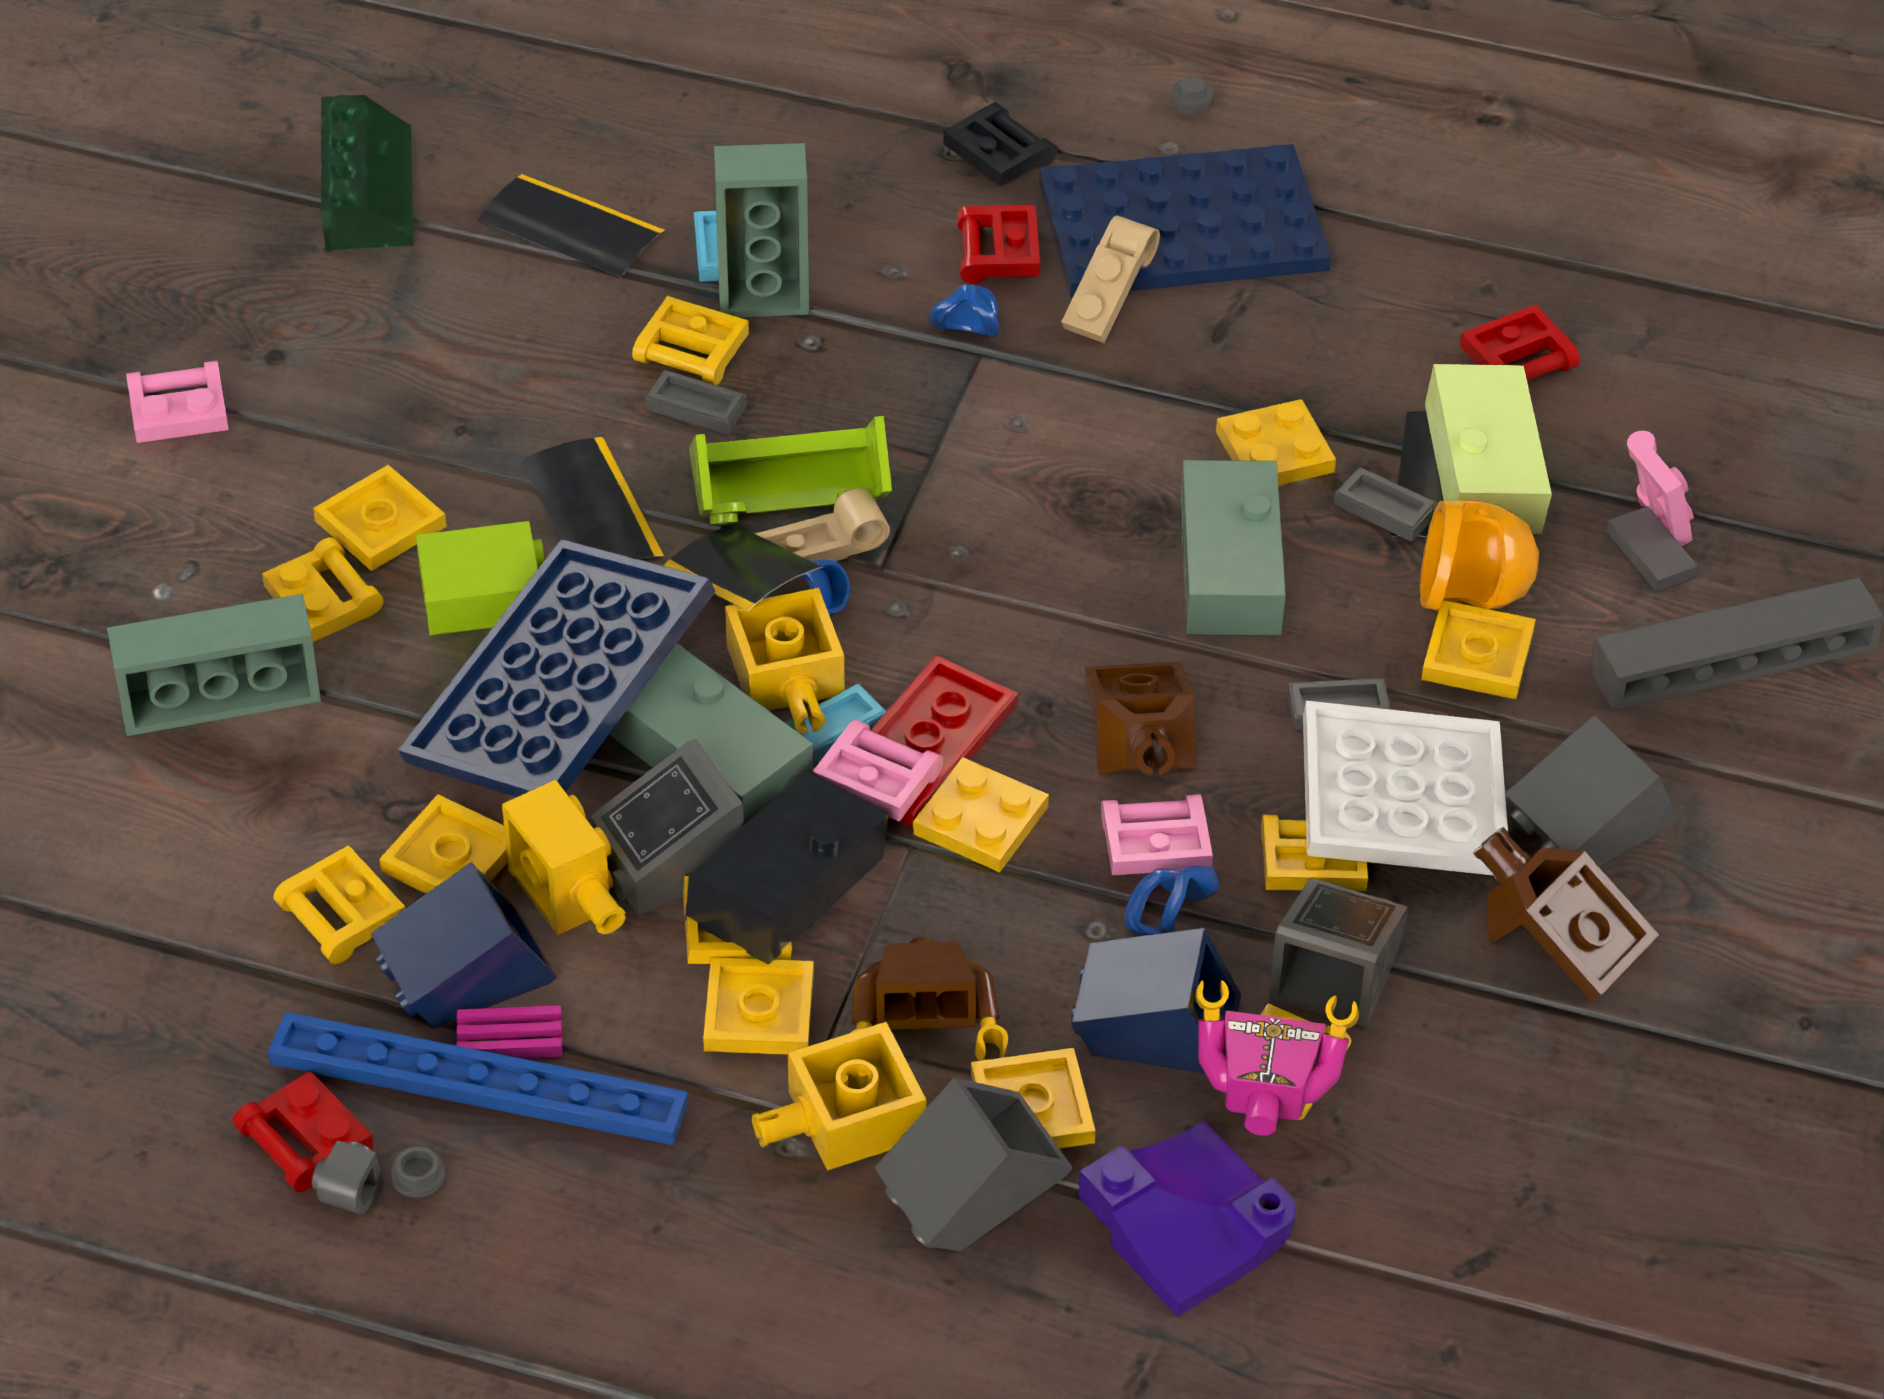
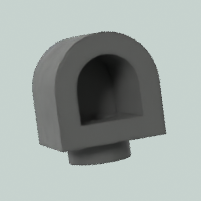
[312,1140,383,1215]

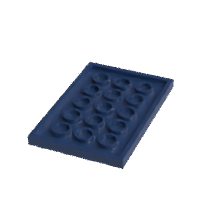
[1039,144,1331,297]
[398,539,716,797]

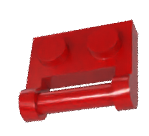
[957,205,1040,284]
[1460,304,1580,381]
[232,1071,374,1193]

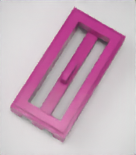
[457,1005,562,1059]

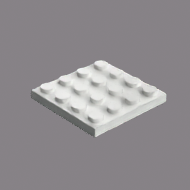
[1303,701,1508,875]

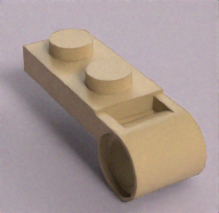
[1061,215,1160,343]
[755,488,890,561]

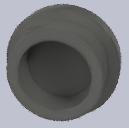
[1171,77,1214,115]
[391,1146,445,1198]

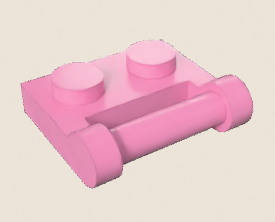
[126,360,229,443]
[1627,431,1694,546]
[813,719,943,821]
[1101,794,1213,875]

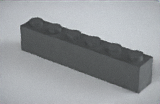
[1590,577,1884,711]

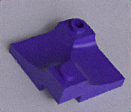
[1078,1121,1296,1317]

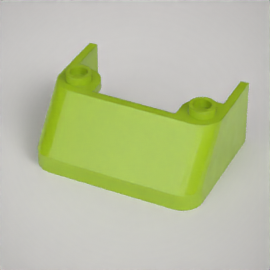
[690,416,892,526]

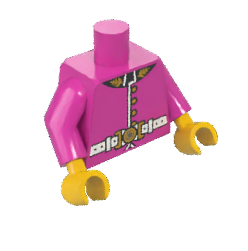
[1195,981,1359,1136]

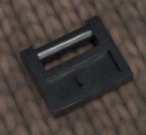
[943,102,1058,186]

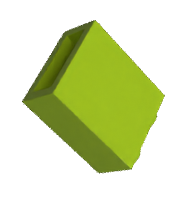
[416,521,545,636]

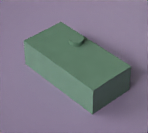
[714,143,809,317]
[1180,460,1286,635]
[107,594,321,736]
[609,644,813,825]

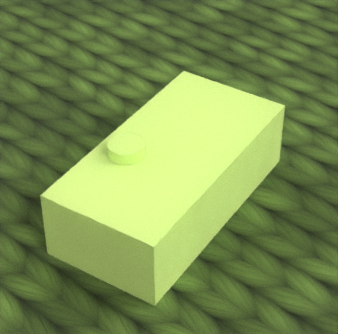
[1425,364,1552,534]

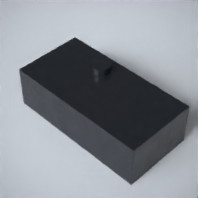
[685,771,889,965]

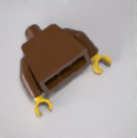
[850,937,1008,1061]

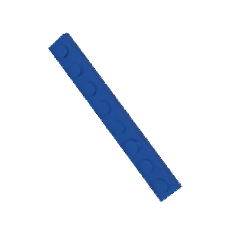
[268,1012,688,1145]

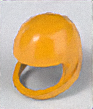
[1420,500,1539,611]

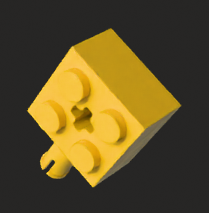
[725,588,845,734]
[502,780,626,936]
[752,1022,927,1171]

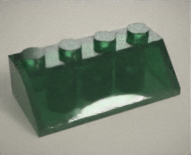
[321,95,414,250]

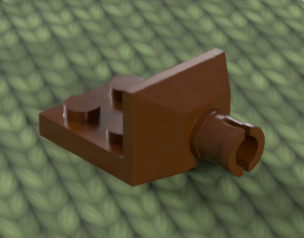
[1085,662,1196,776]
[1473,827,1659,1001]

